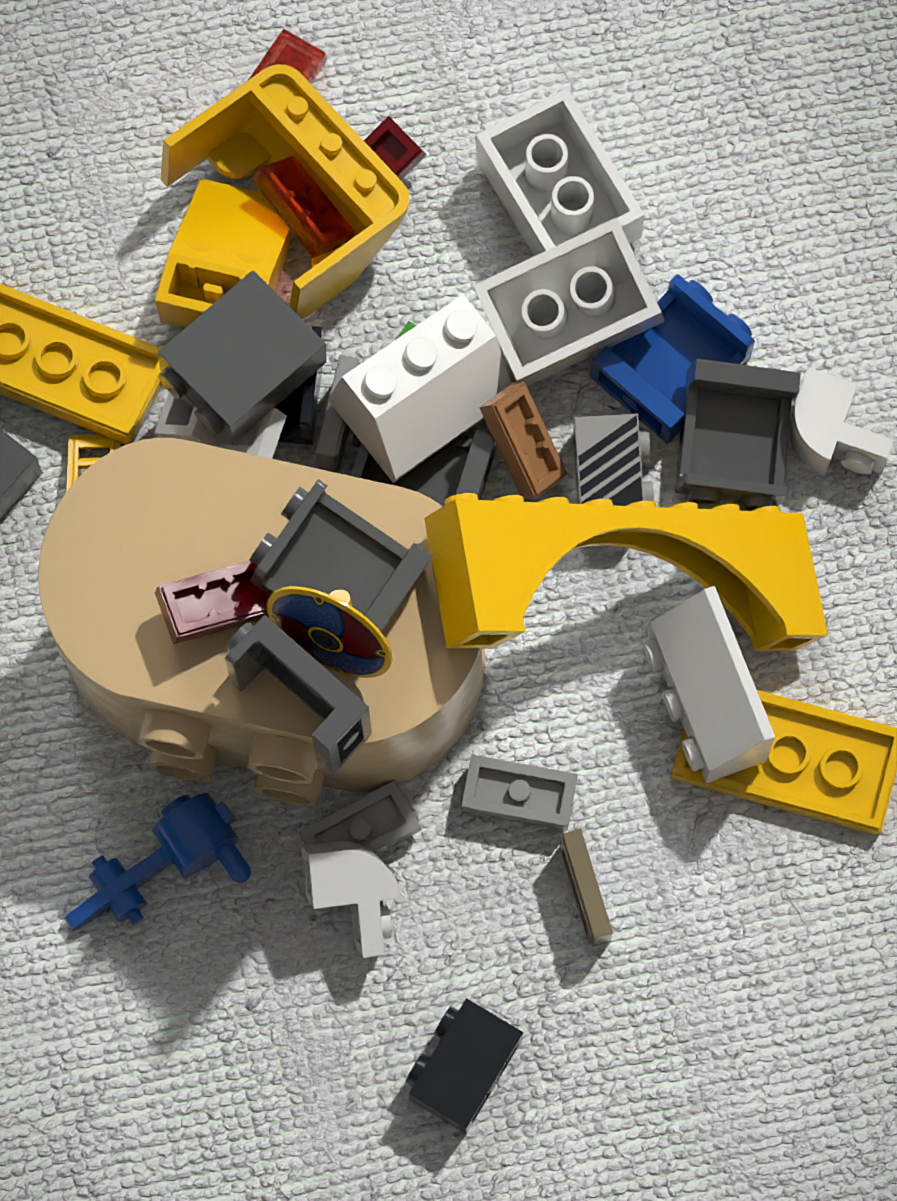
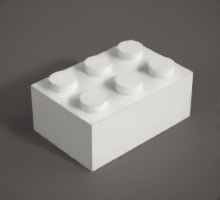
[476,88,645,256]

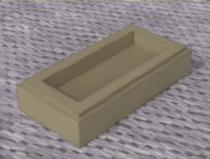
[559,829,613,947]

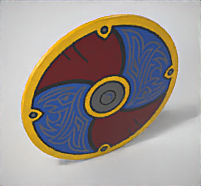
[267,586,393,678]

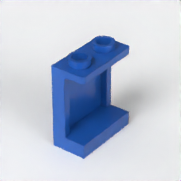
[590,274,755,445]

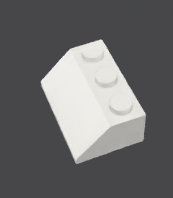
[473,217,665,386]
[328,294,511,483]
[643,586,775,783]

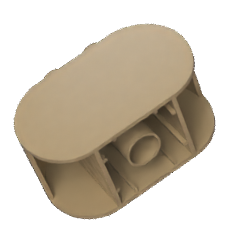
[38,438,485,807]

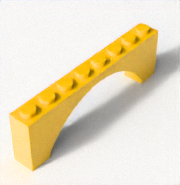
[424,493,828,651]

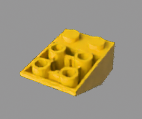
[155,179,301,328]

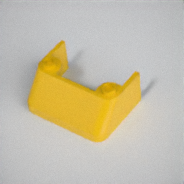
[160,64,409,319]

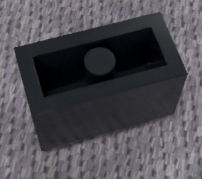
[405,998,524,1135]

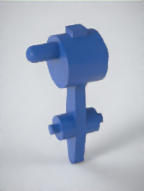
[64,793,251,931]

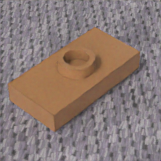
[479,381,567,501]

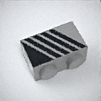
[573,414,654,506]

